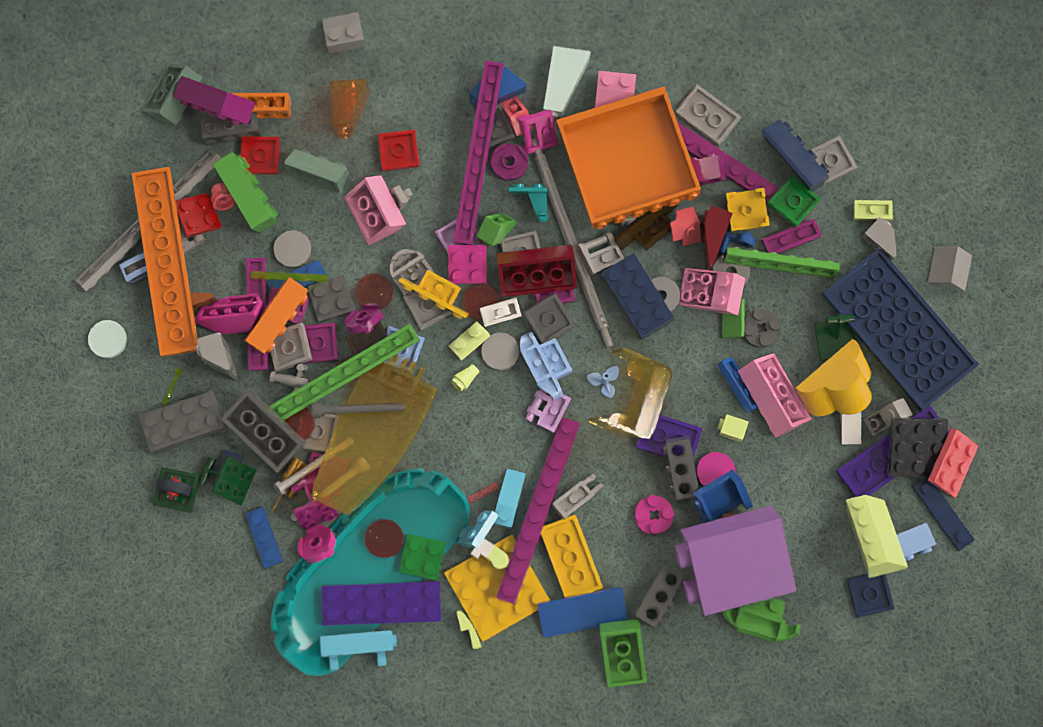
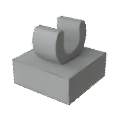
[390,186,413,211]

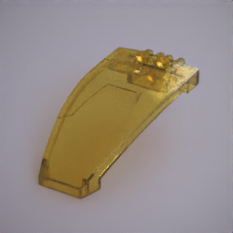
[312,354,439,516]

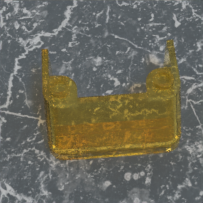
[588,347,672,439]

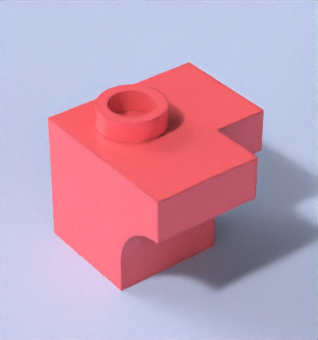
[670,207,701,246]

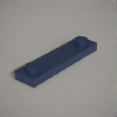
[912,477,975,551]

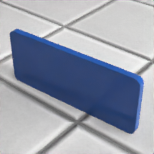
[538,587,628,637]

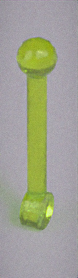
[162,368,182,405]

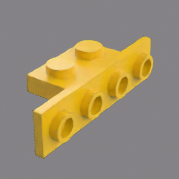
[398,270,469,319]

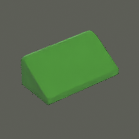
[722,299,745,339]

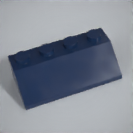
[761,120,830,192]

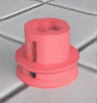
[211,183,236,211]

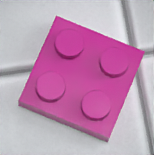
[448,245,487,284]

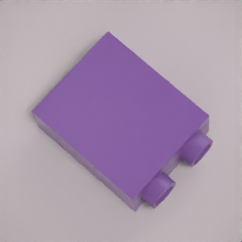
[674,506,796,616]

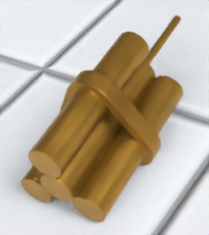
[272,457,308,511]

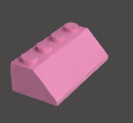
[738,353,812,438]

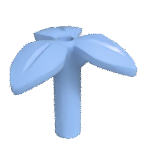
[587,366,619,398]

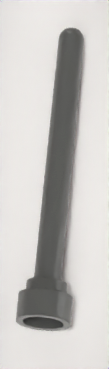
[312,403,405,419]

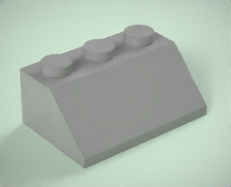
[195,332,239,381]

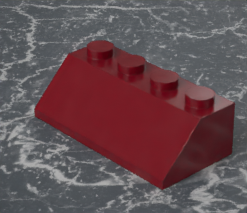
[497,245,577,297]

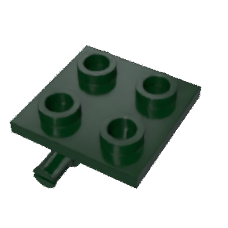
[814,313,855,361]
[198,456,257,506]

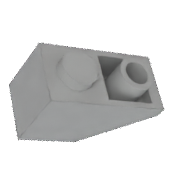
[864,398,913,436]

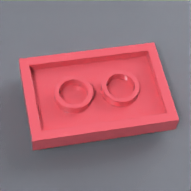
[928,428,978,498]

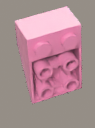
[678,268,745,315]

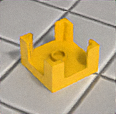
[726,188,769,232]

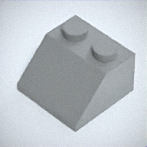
[322,12,365,54]

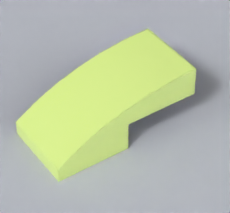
[457,611,481,649]

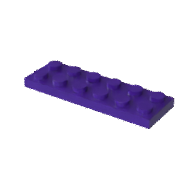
[836,406,949,497]
[322,582,441,626]

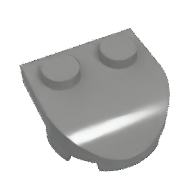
[390,249,434,296]

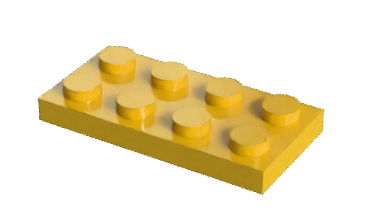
[541,514,603,598]

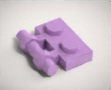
[525,388,571,433]

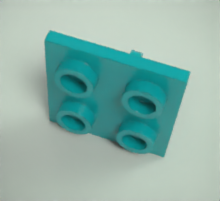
[509,184,548,223]

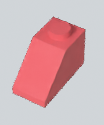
[501,96,534,136]

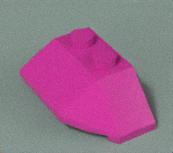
[195,293,263,334]

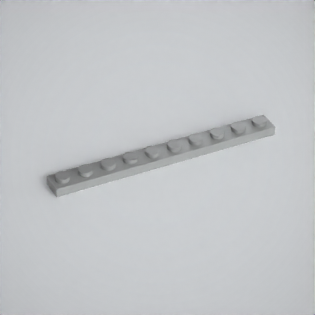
[75,149,222,291]

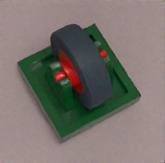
[153,467,201,513]

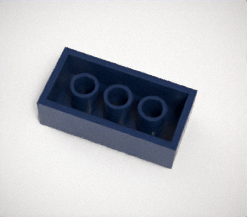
[602,253,675,340]

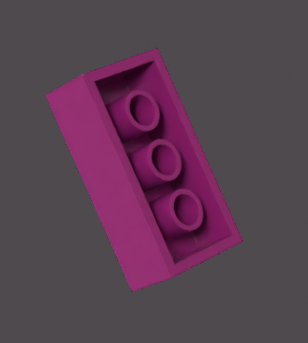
[174,76,255,125]

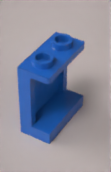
[693,469,753,523]

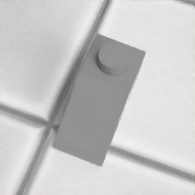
[862,217,896,261]

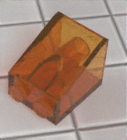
[329,79,370,138]

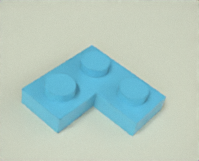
[457,510,498,548]

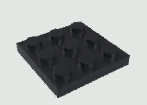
[887,418,948,477]

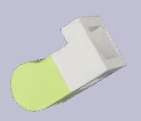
[471,539,509,570]

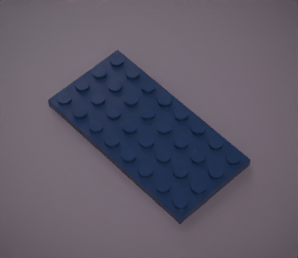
[821,248,979,411]

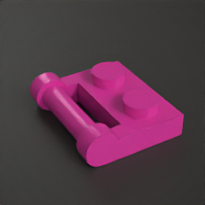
[519,110,558,154]

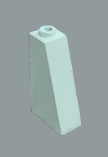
[543,46,590,119]

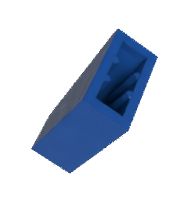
[469,61,527,108]

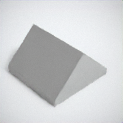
[928,246,972,292]

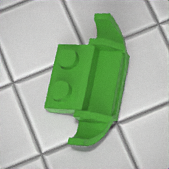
[723,598,801,643]

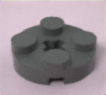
[744,309,781,347]

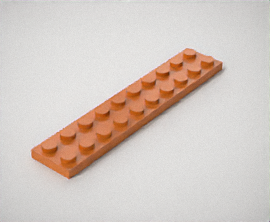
[132,167,198,357]

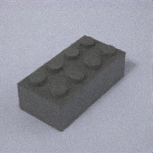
[221,390,308,473]
[139,391,228,455]

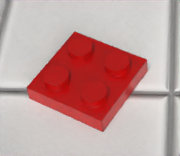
[378,129,420,172]
[241,136,280,175]
[176,193,222,238]

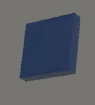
[846,574,895,618]

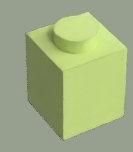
[717,414,749,442]

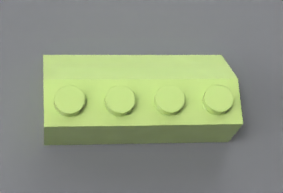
[846,495,908,578]

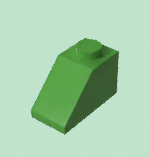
[477,212,517,246]

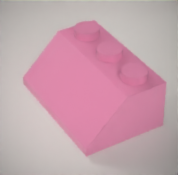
[344,175,406,245]

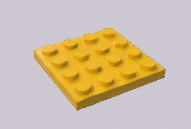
[445,534,550,642]

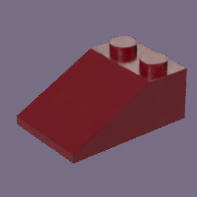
[700,205,733,271]

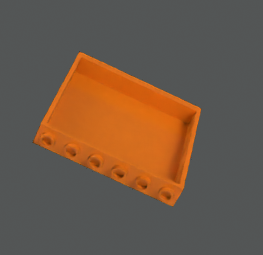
[557,86,701,229]

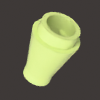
[451,364,479,392]

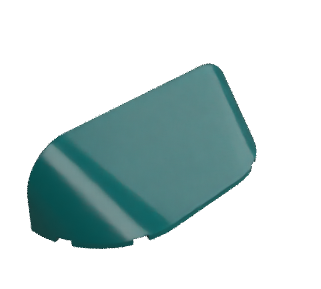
[271,468,470,676]

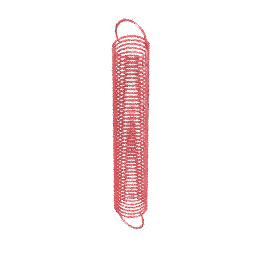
[467,480,503,504]

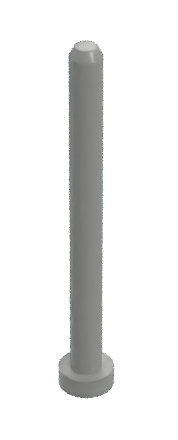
[273,438,354,496]

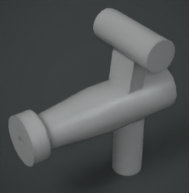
[269,364,310,392]

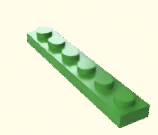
[723,247,840,278]

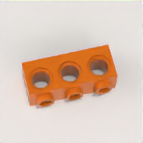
[232,93,291,119]

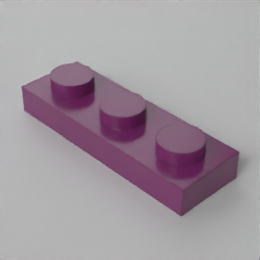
[762,219,822,254]

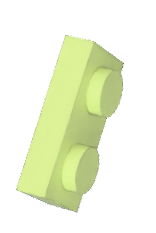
[853,200,893,221]
[448,322,490,361]

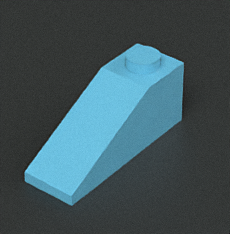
[493,469,526,530]

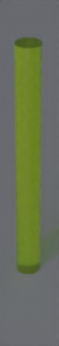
[251,271,328,282]

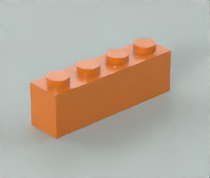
[243,277,309,354]

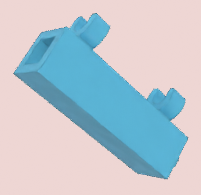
[320,630,397,670]

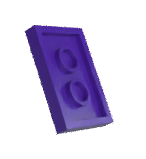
[635,411,702,459]

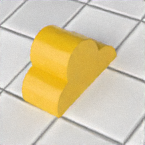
[796,339,872,416]

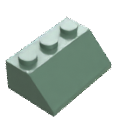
[141,64,202,125]
[284,149,349,193]

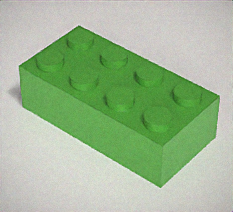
[213,152,279,233]

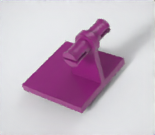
[291,475,339,530]

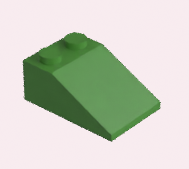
[599,619,647,688]

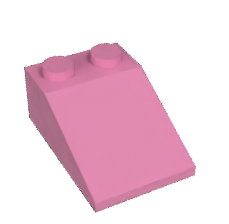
[595,71,636,108]

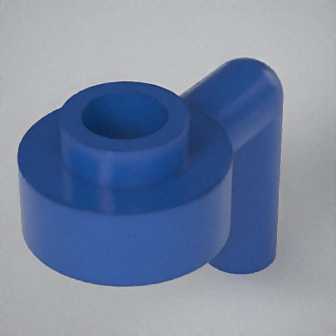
[718,232,756,255]

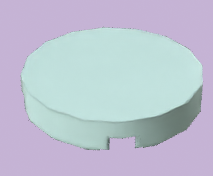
[88,320,127,358]

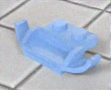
[520,332,572,400]

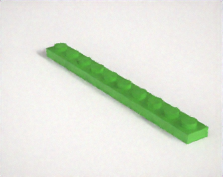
[269,324,420,420]

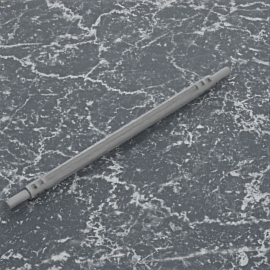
[532,138,614,348]

